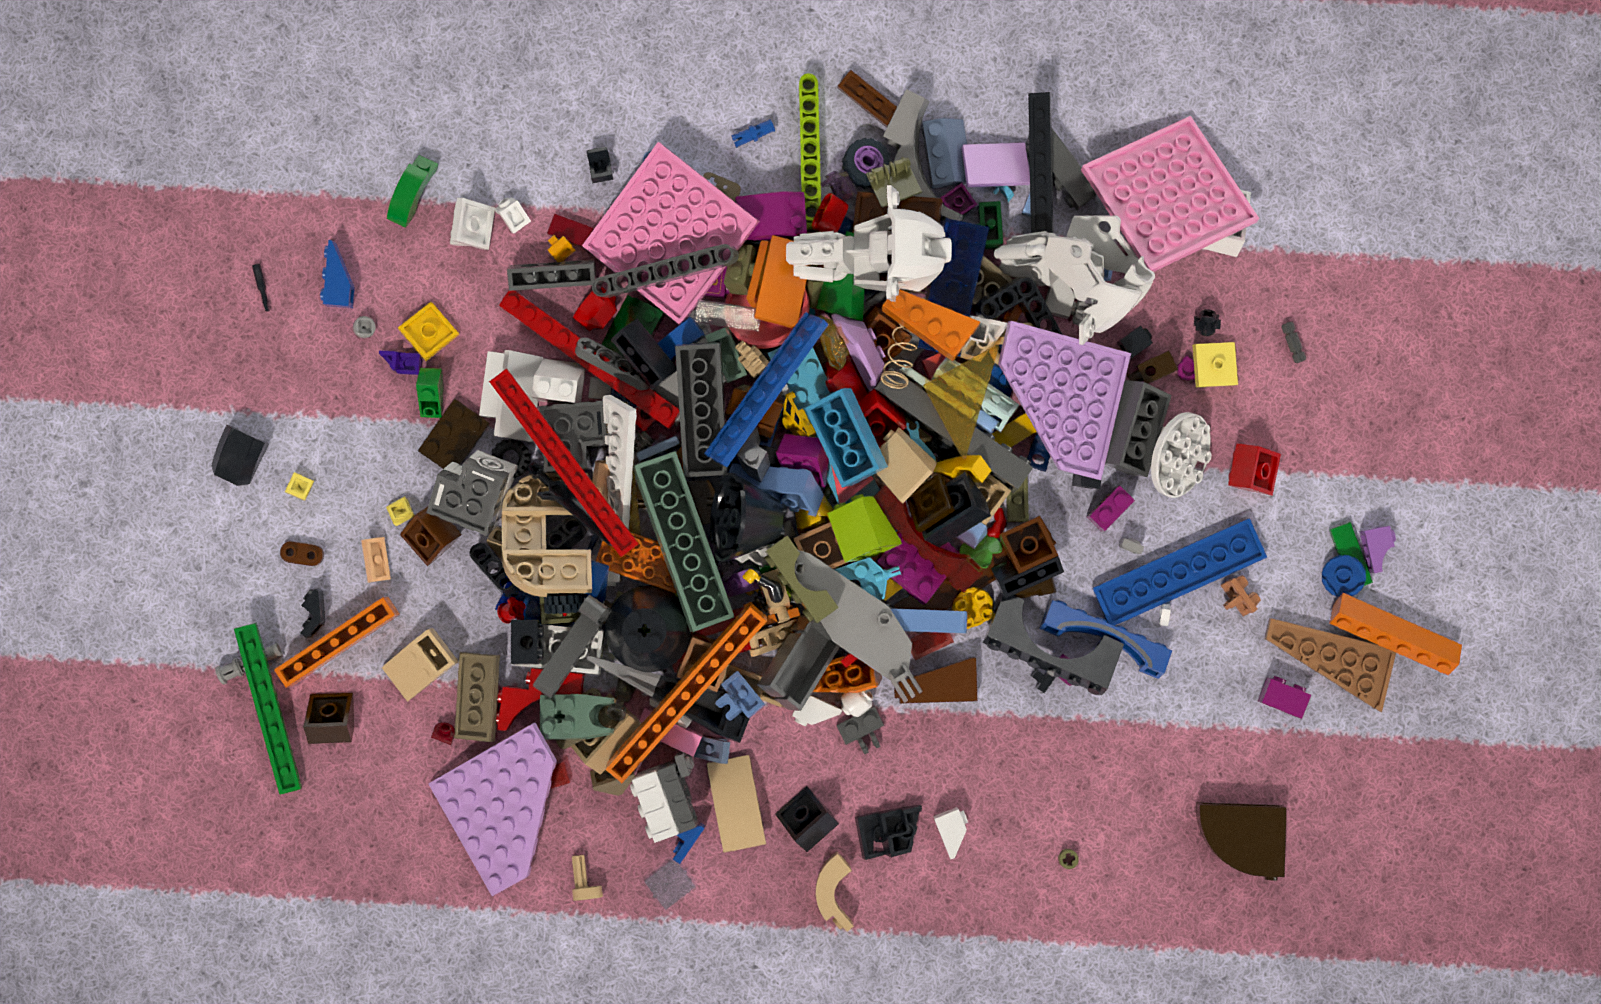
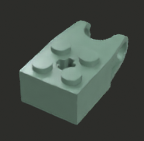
[540,694,614,740]

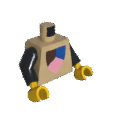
[742,569,790,623]

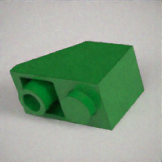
[416,368,444,418]

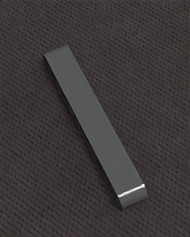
[592,244,739,298]

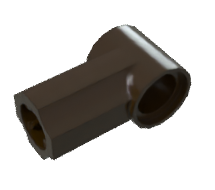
[1014,577,1057,599]

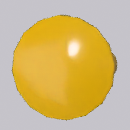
[952,587,994,629]

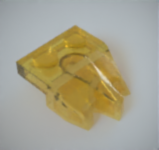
[819,315,850,370]

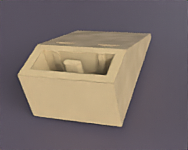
[381,628,459,702]

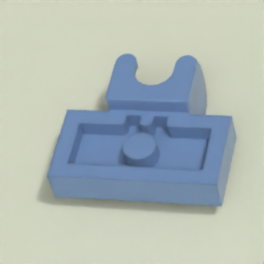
[715,671,766,721]

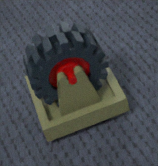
[539,593,584,624]

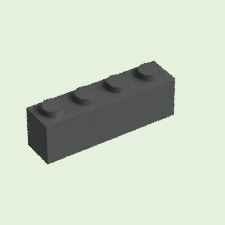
[1026,129,1097,211]

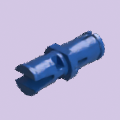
[731,119,775,148]

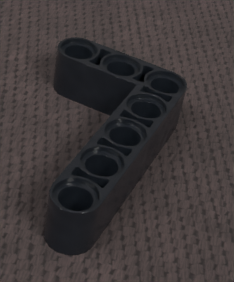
[974,277,1063,335]
[469,516,586,598]

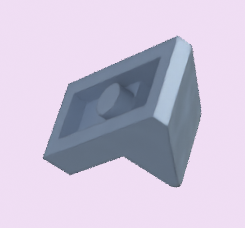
[694,736,730,764]

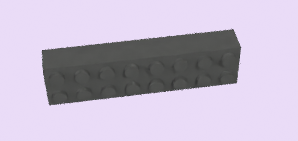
[875,368,1033,493]

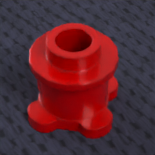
[497,597,526,624]

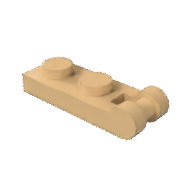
[749,619,797,657]

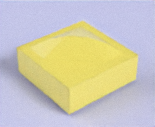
[285,472,314,501]
[386,496,415,526]

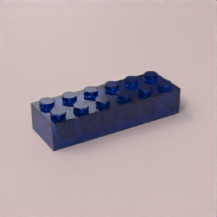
[918,218,990,357]

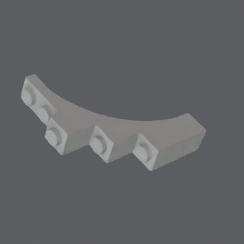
[883,89,964,225]

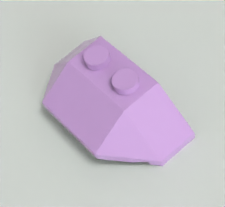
[831,314,886,392]

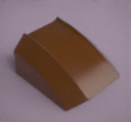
[725,384,786,440]

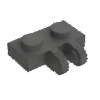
[836,706,884,755]

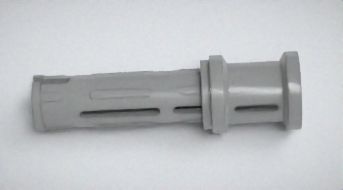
[215,643,283,685]

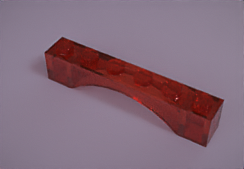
[873,484,984,593]

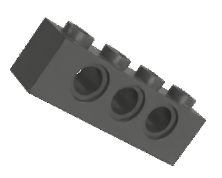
[507,259,597,291]

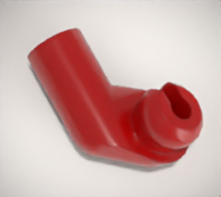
[987,508,1007,539]

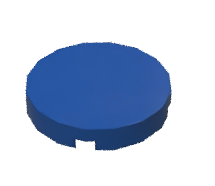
[1322,555,1366,597]

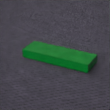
[1329,522,1373,586]

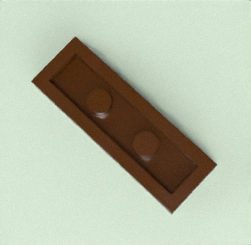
[837,70,897,128]

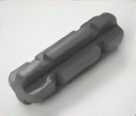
[1281,322,1306,363]

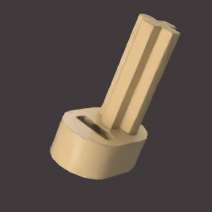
[572,855,603,901]

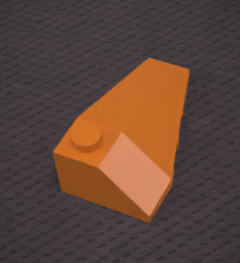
[813,656,882,693]

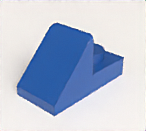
[583,560,609,603]
[673,823,705,864]

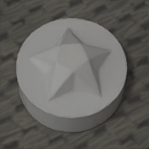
[353,316,376,338]

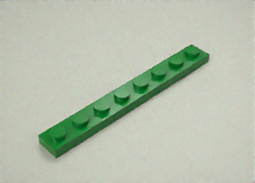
[234,622,302,795]

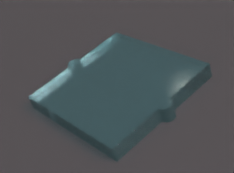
[644,860,696,910]

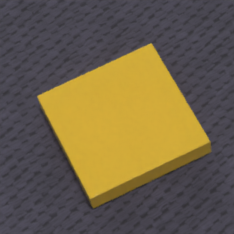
[398,302,459,361]

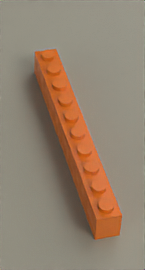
[605,602,767,783]

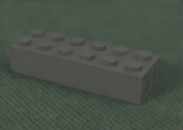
[675,342,729,477]

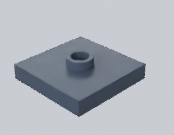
[637,436,682,463]

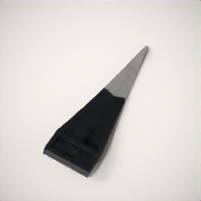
[586,656,750,743]

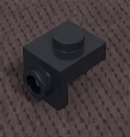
[586,147,614,184]

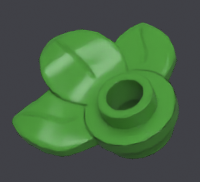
[959,535,1002,568]

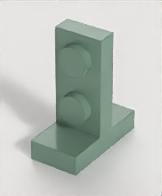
[705,326,748,383]

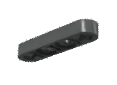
[575,338,650,390]

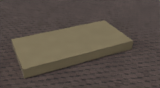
[454,652,500,742]

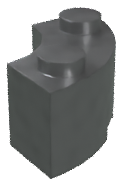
[737,427,770,482]

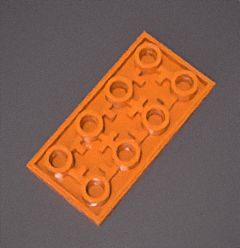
[753,235,810,328]
[596,532,676,594]

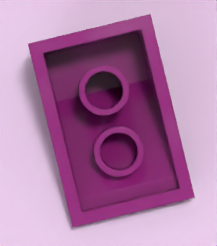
[735,191,807,241]

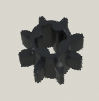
[1193,309,1221,336]

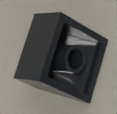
[775,786,839,852]

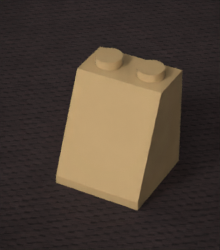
[876,428,937,503]

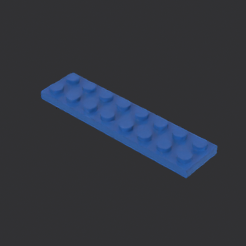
[1092,518,1268,626]

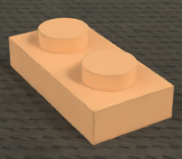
[361,537,391,583]

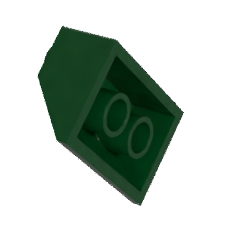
[601,295,665,357]

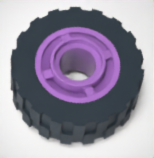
[842,138,891,189]

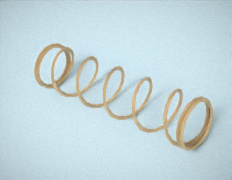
[880,287,931,389]

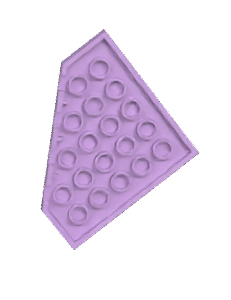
[998,321,1131,480]
[428,723,557,896]

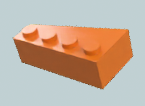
[882,289,980,362]

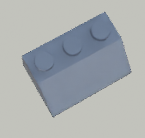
[921,118,967,189]

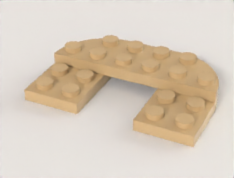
[502,473,592,597]

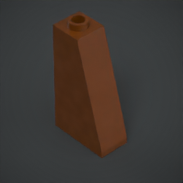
[894,657,978,704]

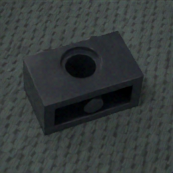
[511,620,544,665]

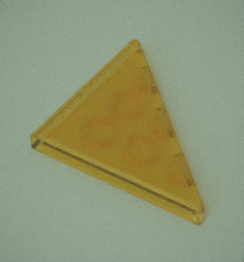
[923,345,999,459]

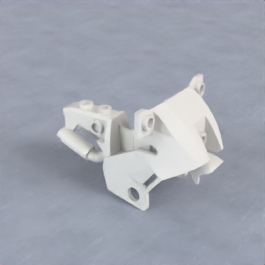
[786,185,951,301]
[994,215,1155,345]

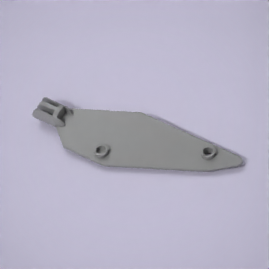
[795,549,923,703]

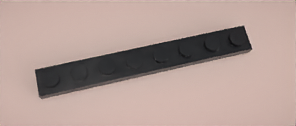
[1028,92,1054,258]

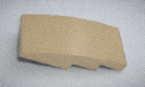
[707,755,766,853]

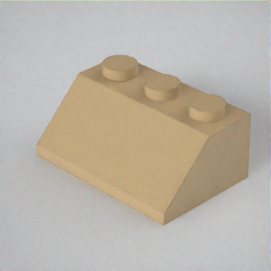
[571,693,641,775]

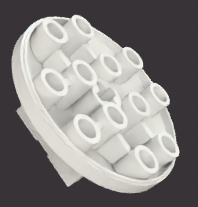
[1150,412,1212,498]

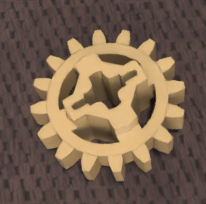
[735,340,769,378]

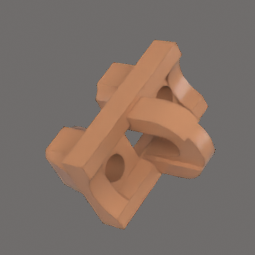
[1220,575,1261,616]

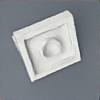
[450,198,495,250]

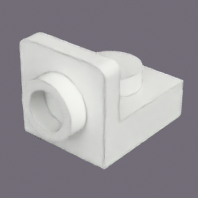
[494,197,531,233]

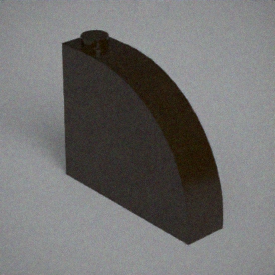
[1196,802,1287,881]

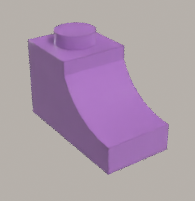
[1359,526,1396,573]

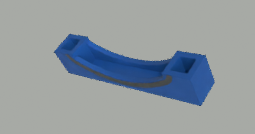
[1039,600,1172,679]

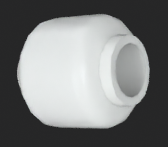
[841,690,873,717]

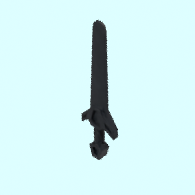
[528,462,612,546]

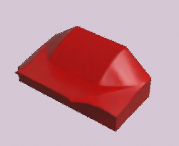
[572,286,617,331]

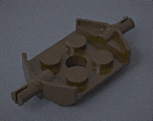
[638,480,715,524]

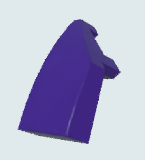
[379,350,422,375]

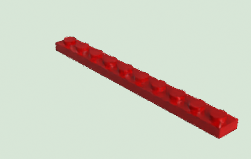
[499,290,680,429]
[489,368,639,557]

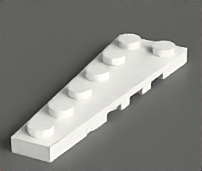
[603,395,637,530]

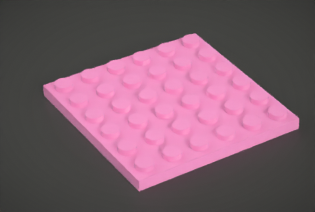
[1081,116,1259,272]
[582,142,760,325]

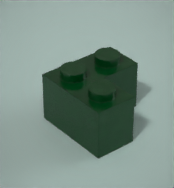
[958,201,1003,251]

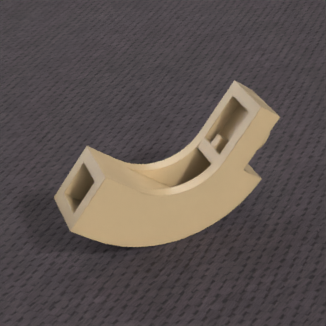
[816,851,854,932]

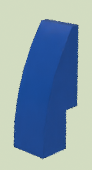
[657,317,705,362]

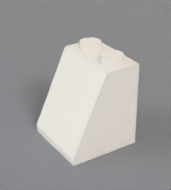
[531,358,586,404]

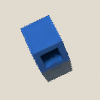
[320,240,355,309]

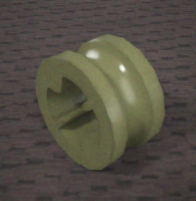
[1058,849,1079,869]

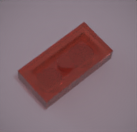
[910,632,954,660]

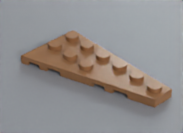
[1264,618,1396,712]

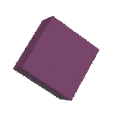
[941,183,977,215]

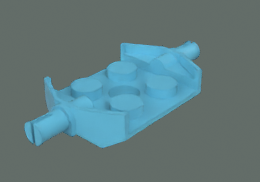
[834,557,901,600]

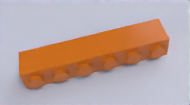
[1329,593,1462,675]
[274,597,400,688]

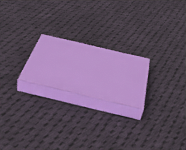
[961,143,1030,187]

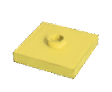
[1192,342,1238,388]

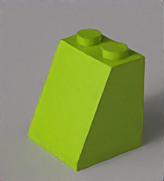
[827,494,902,562]

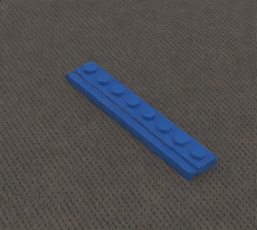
[704,312,829,467]

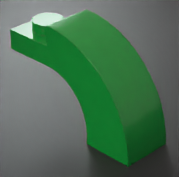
[387,155,438,228]

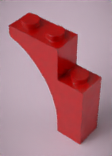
[496,668,585,731]

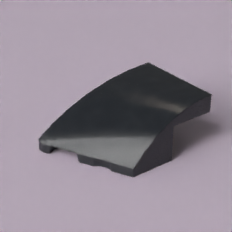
[855,805,922,860]

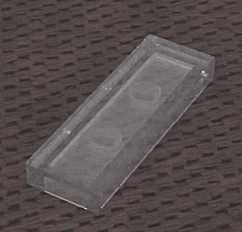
[694,299,760,332]

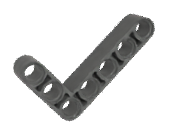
[533,595,612,699]

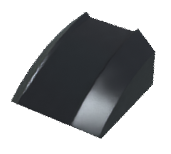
[211,424,269,486]

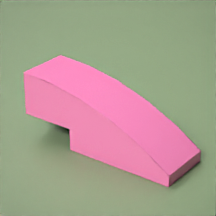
[639,708,703,757]

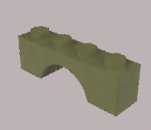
[764,536,839,623]

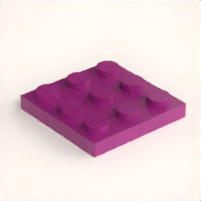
[875,516,960,605]

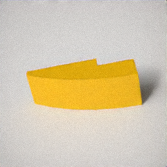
[933,455,992,483]

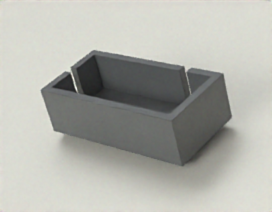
[757,614,840,711]

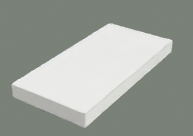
[494,350,543,442]

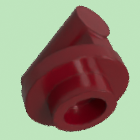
[431,722,455,746]

